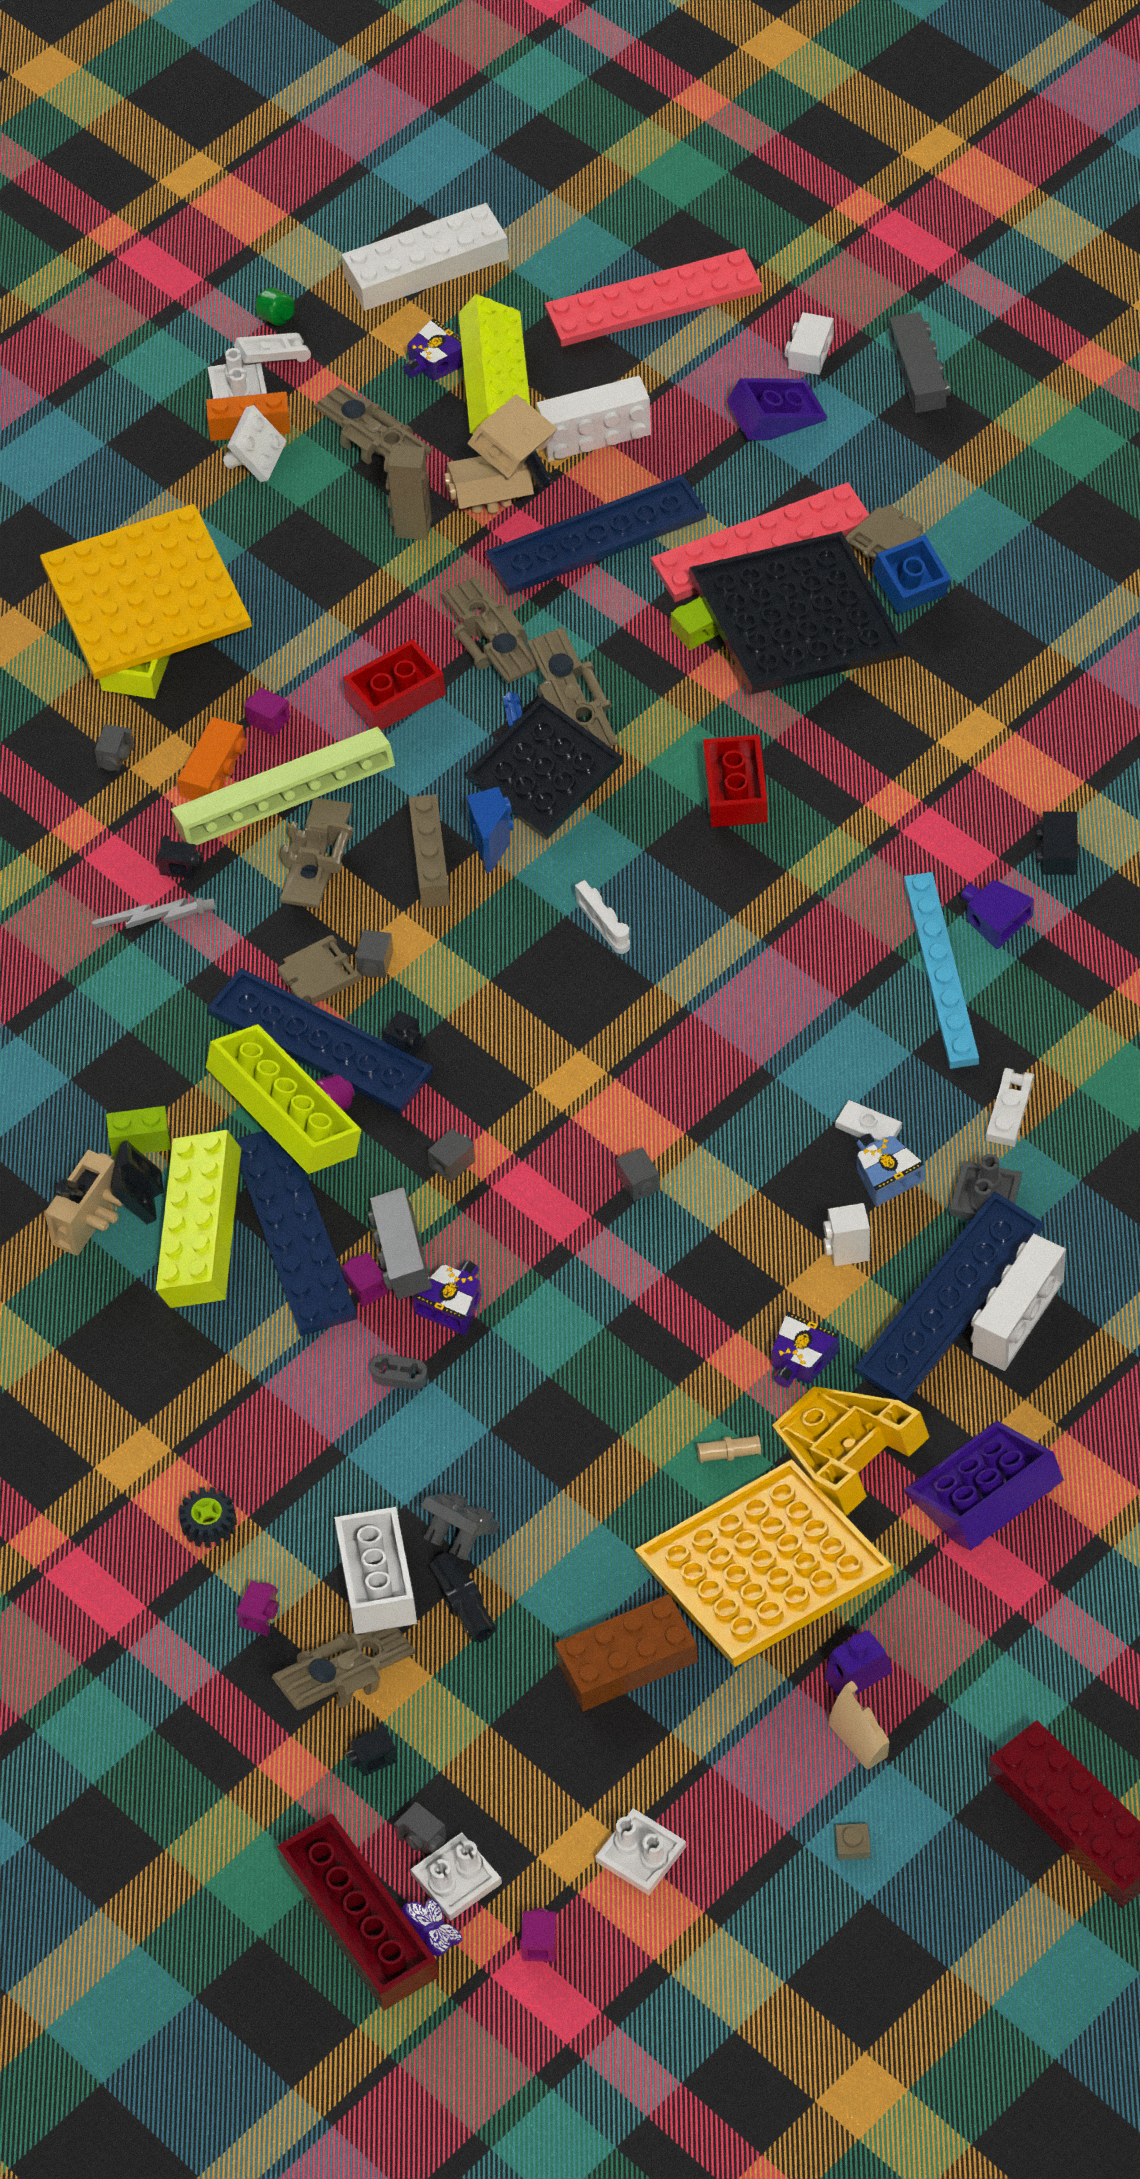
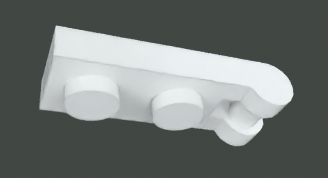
[234,333,311,363]
[575,880,630,954]
[986,1068,1034,1147]

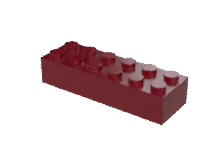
[988,1720,1140,1908]
[277,1813,439,2011]

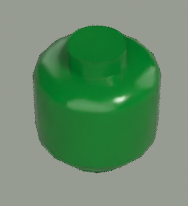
[255,287,295,326]

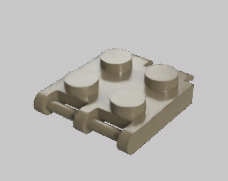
[845,504,923,559]
[277,935,362,1005]

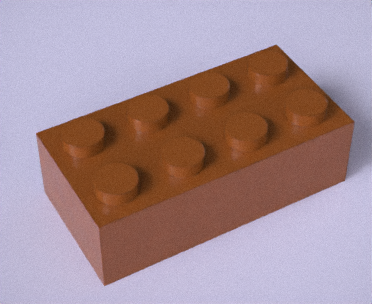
[555,1594,698,1712]

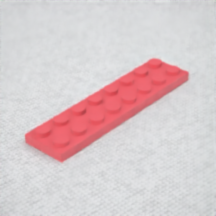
[545,248,762,347]
[651,482,869,602]

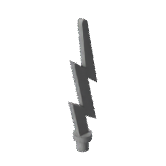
[91,897,216,929]

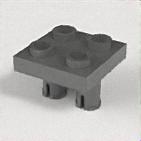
[950,1154,1022,1220]
[421,1492,501,1560]

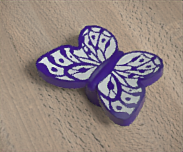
[402,1899,463,1956]

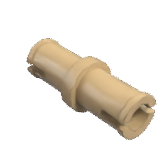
[696,1435,761,1463]

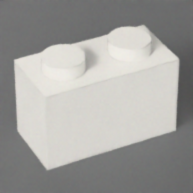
[785,312,834,375]
[823,1203,870,1267]

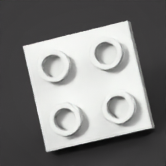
[208,348,267,399]
[223,405,287,482]
[595,1808,686,1895]
[410,1832,502,1921]

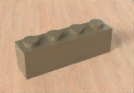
[384,444,432,540]
[409,794,450,908]

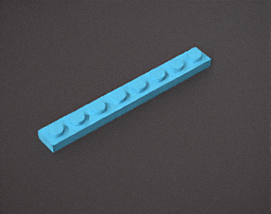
[904,872,979,1069]

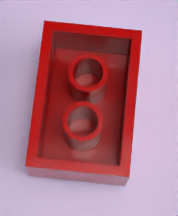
[343,639,446,730]
[703,734,768,827]

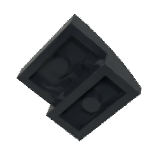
[112,1140,164,1225]

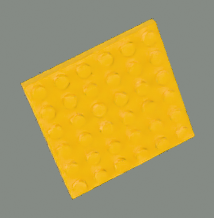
[40,503,252,680]
[635,1459,894,1667]

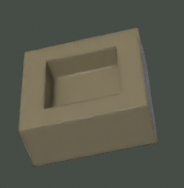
[836,1823,870,1860]

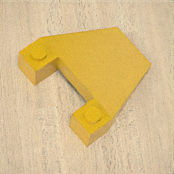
[772,1386,929,1516]

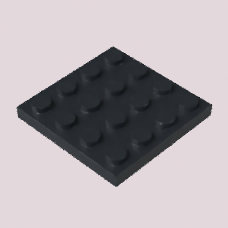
[465,696,624,840]

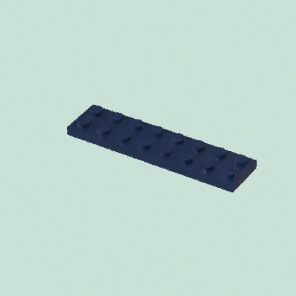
[485,474,707,595]
[207,968,433,1115]
[235,1130,358,1336]
[855,1191,1045,1404]

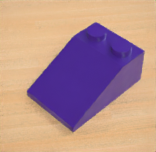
[727,378,827,440]

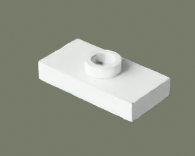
[835,1100,902,1142]

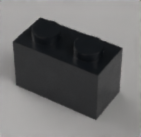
[1036,811,1078,875]

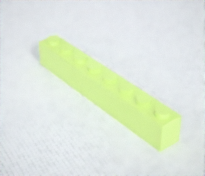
[171,726,395,845]

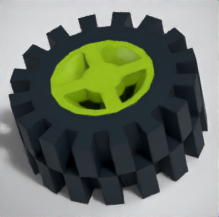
[179,1487,237,1548]

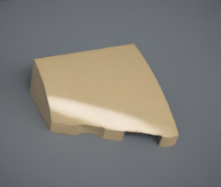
[828,1681,890,1770]

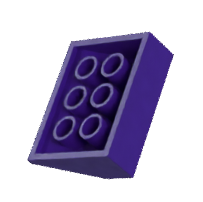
[904,1421,1064,1551]

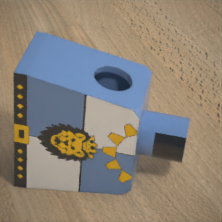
[857,1133,924,1207]

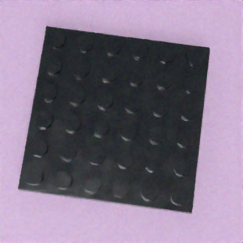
[689,531,907,694]

